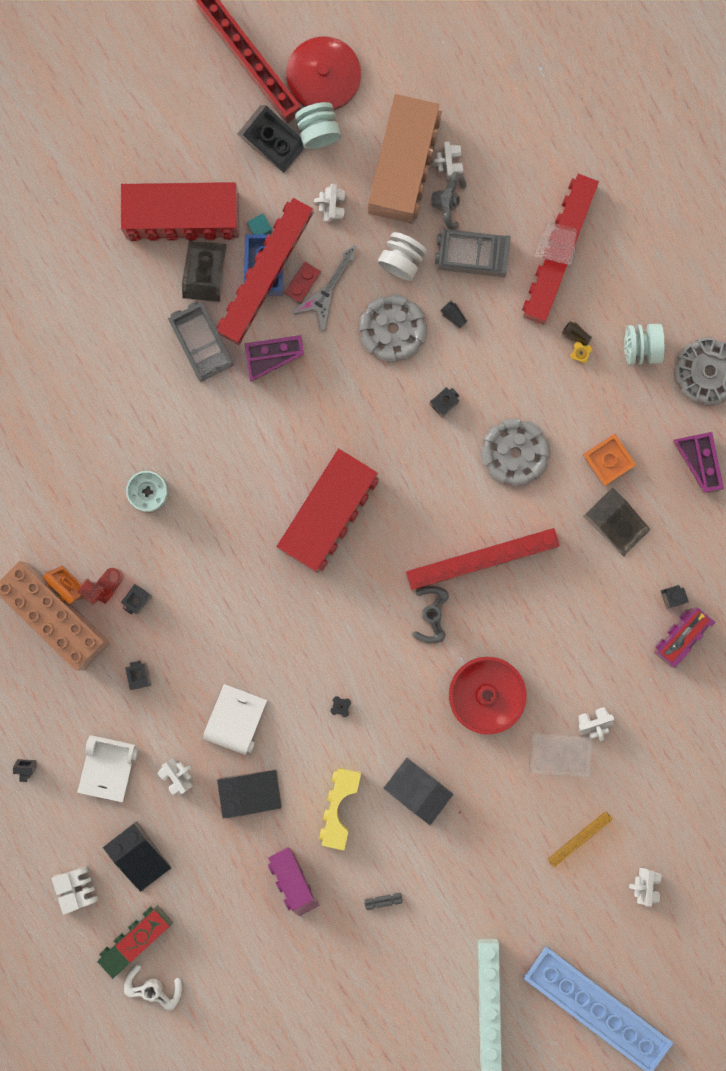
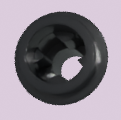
[440,301,467,329]

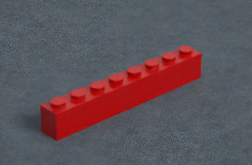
[195,0,301,124]
[521,173,599,325]
[217,198,314,345]
[406,528,560,591]

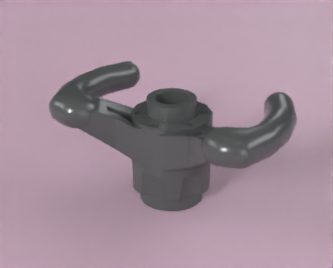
[431,172,467,230]
[412,586,449,643]

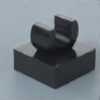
[13,759,37,782]

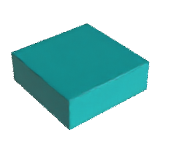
[247,213,272,235]

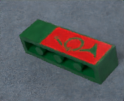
[97,905,173,979]

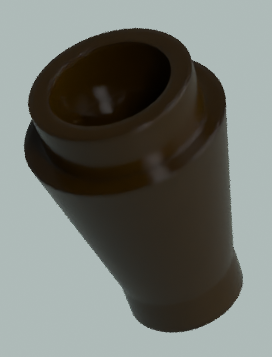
[562,321,592,346]

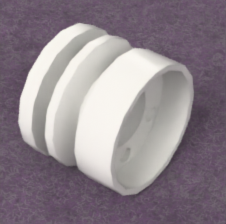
[377,232,427,281]

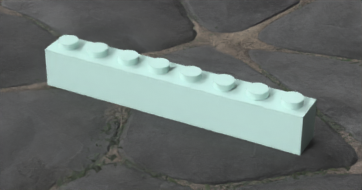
[478,939,502,1071]

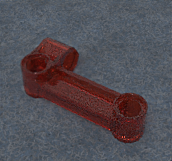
[77,568,124,605]

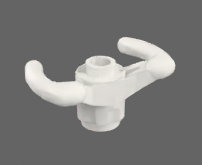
[124,964,182,1010]

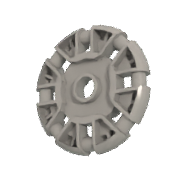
[359,294,427,362]
[675,337,726,405]
[481,418,550,487]

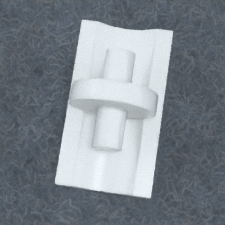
[432,142,463,181]
[314,184,345,222]
[578,707,614,742]
[158,758,193,795]
[629,868,661,906]

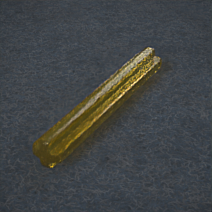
[548,812,612,867]

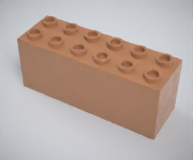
[368,94,442,224]
[0,561,111,671]

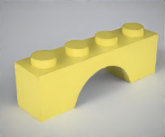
[319,767,361,850]

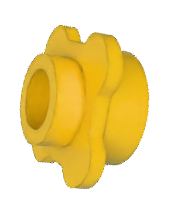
[570,342,592,363]

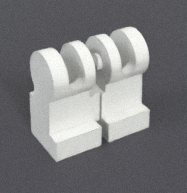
[51,866,98,915]

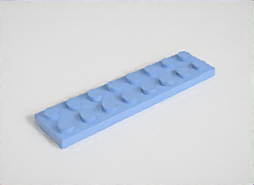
[523,946,673,1071]

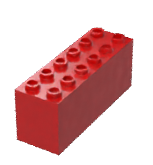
[121,182,239,241]
[276,448,379,573]

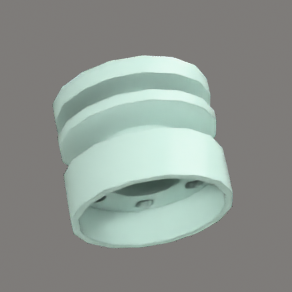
[295,102,341,149]
[624,323,664,365]
[126,471,169,512]

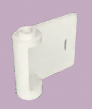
[202,684,267,756]
[77,735,139,802]

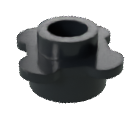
[330,696,351,717]

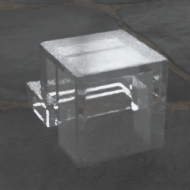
[534,222,577,265]

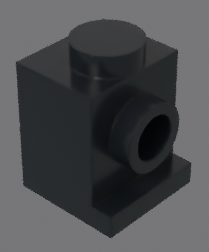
[429,387,459,418]
[121,584,152,615]
[660,585,689,609]
[125,660,151,690]

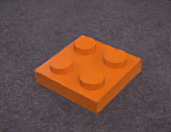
[583,434,636,487]
[42,565,89,604]

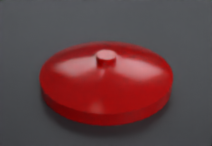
[286,36,361,110]
[449,657,527,735]

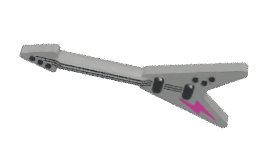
[293,245,356,331]

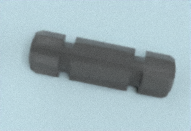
[364,893,403,910]

